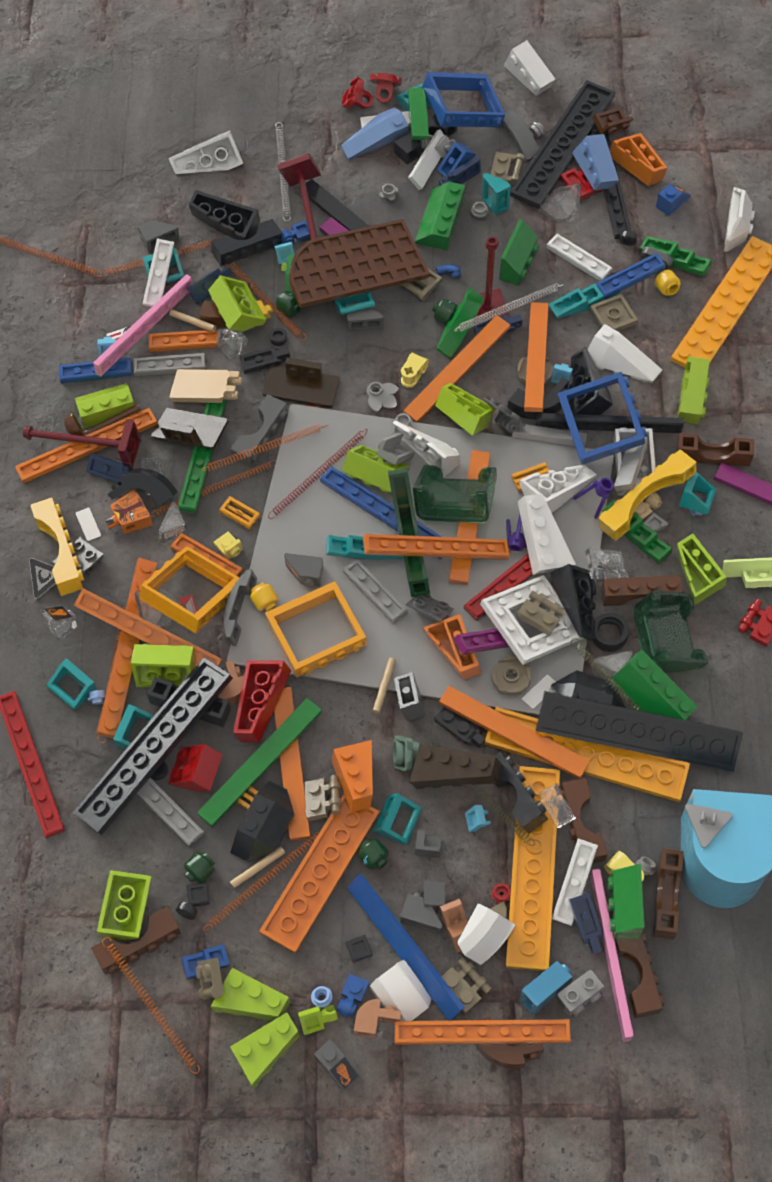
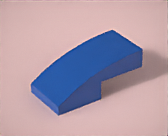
[181,944,230,980]

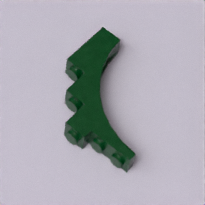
[388,468,430,597]

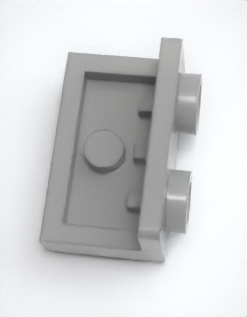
[377,432,415,465]
[557,970,604,1018]

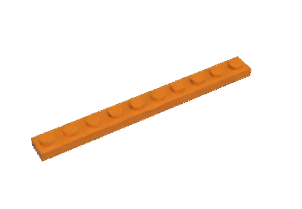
[96,558,157,738]

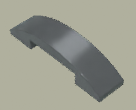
[501,109,539,162]
[224,569,257,646]

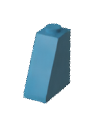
[519,961,572,1016]

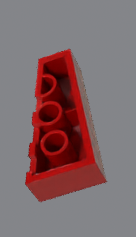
[233,660,291,743]

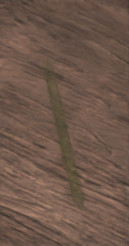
[571,638,642,711]
[429,741,535,846]

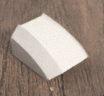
[458,904,516,965]
[370,960,431,1021]

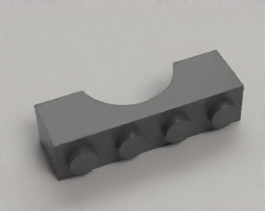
[230,394,288,467]

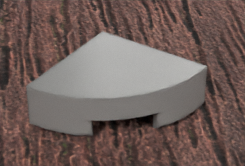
[643,513,668,532]

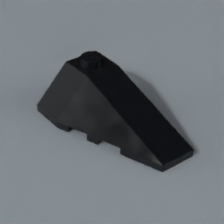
[569,346,613,415]
[551,564,596,640]

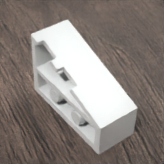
[504,40,555,96]

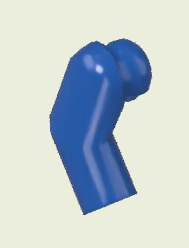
[436,264,461,278]

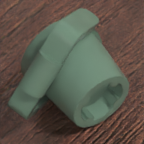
[393,735,419,771]

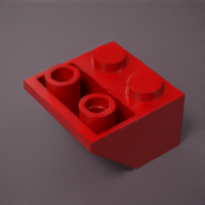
[168,744,223,792]

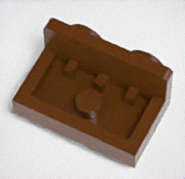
[592,107,634,134]

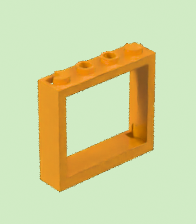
[139,546,239,634]
[265,581,367,678]

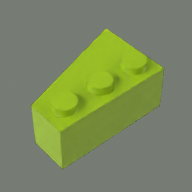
[678,356,710,425]
[435,383,496,436]
[677,534,727,606]
[211,968,290,1021]
[230,1012,300,1090]

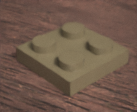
[590,294,638,331]

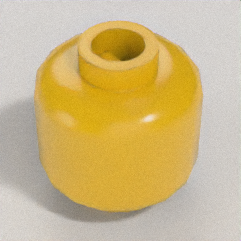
[654,270,681,296]
[250,582,278,612]

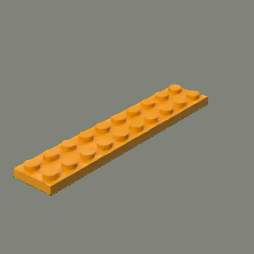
[670,236,772,368]
[484,707,690,803]
[506,766,560,972]

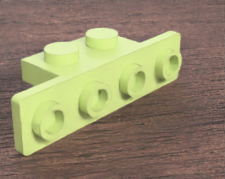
[722,558,772,588]

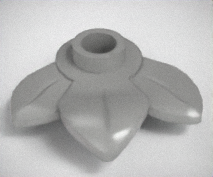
[367,382,399,412]

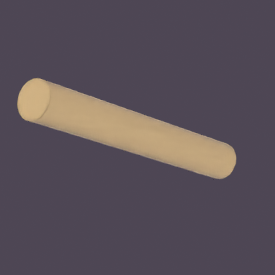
[169,309,217,332]
[373,657,396,714]
[230,847,285,889]

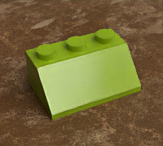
[208,275,267,332]
[75,383,136,429]
[342,444,410,493]
[131,644,195,687]
[97,870,152,941]

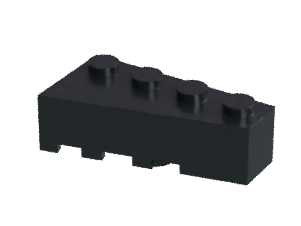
[189,190,260,240]

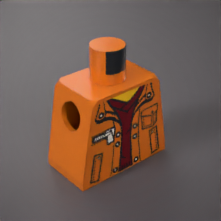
[104,489,153,534]

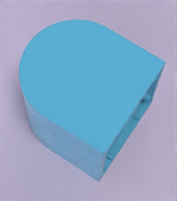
[681,789,772,908]

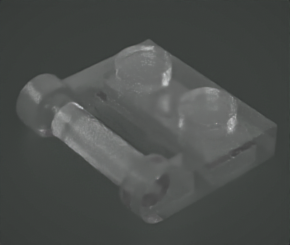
[585,548,628,580]

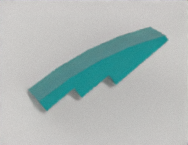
[548,284,620,319]
[326,535,404,560]

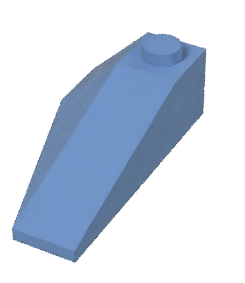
[341,107,409,160]

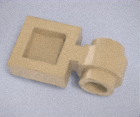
[634,493,662,521]

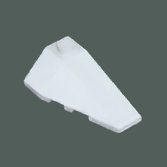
[168,131,243,174]
[587,324,662,383]
[520,464,597,513]

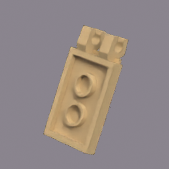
[169,369,243,403]

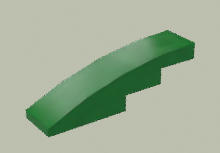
[408,88,429,140]
[639,236,712,276]
[436,288,484,359]
[602,499,672,564]

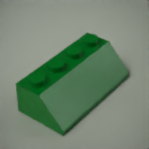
[415,182,465,250]
[609,650,698,720]

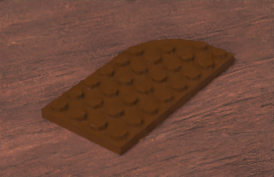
[289,219,430,308]

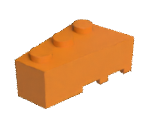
[610,133,668,186]
[423,614,482,680]
[332,740,373,812]

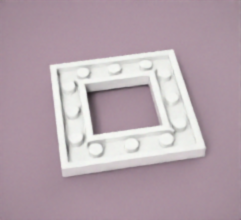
[480,575,584,665]

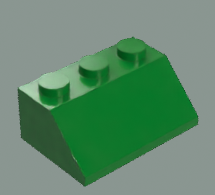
[499,219,539,286]
[608,864,644,939]

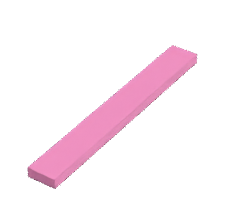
[93,274,192,377]
[590,869,634,1042]

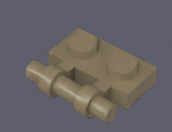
[516,590,566,636]
[305,775,342,821]
[441,957,492,1014]

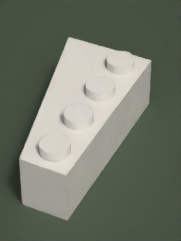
[517,493,576,575]

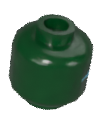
[276,291,302,317]
[432,299,457,324]
[358,838,389,870]
[184,852,215,883]

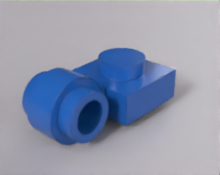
[281,220,310,244]
[337,974,369,1018]

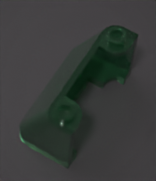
[413,465,497,523]
[633,590,708,673]

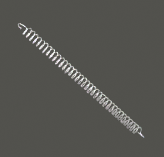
[275,122,291,221]
[454,283,564,331]

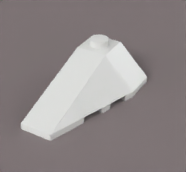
[393,421,460,478]

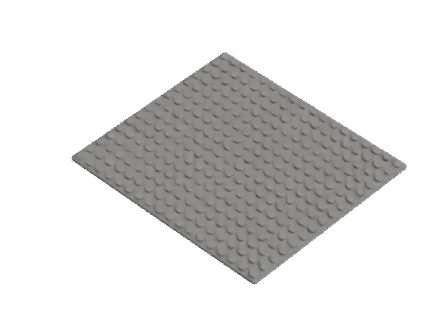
[227,404,614,716]

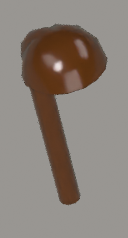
[64,404,141,436]

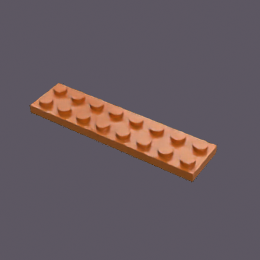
[259,794,380,954]

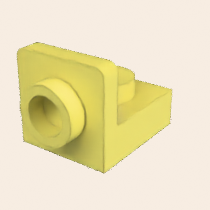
[214,531,243,560]

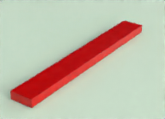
[0,691,65,838]

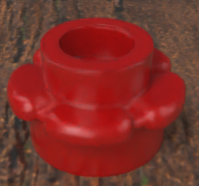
[491,884,511,904]

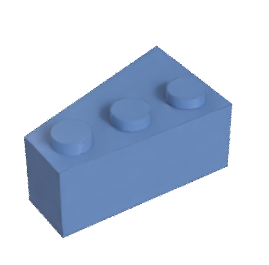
[572,134,619,190]

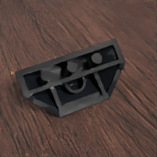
[549,670,625,707]
[230,781,295,862]

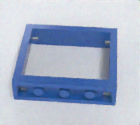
[423,72,505,128]
[558,372,647,465]

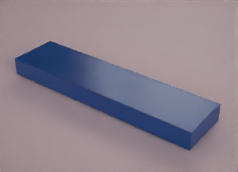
[596,253,666,300]
[59,358,132,383]

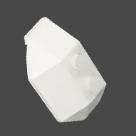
[724,187,755,252]

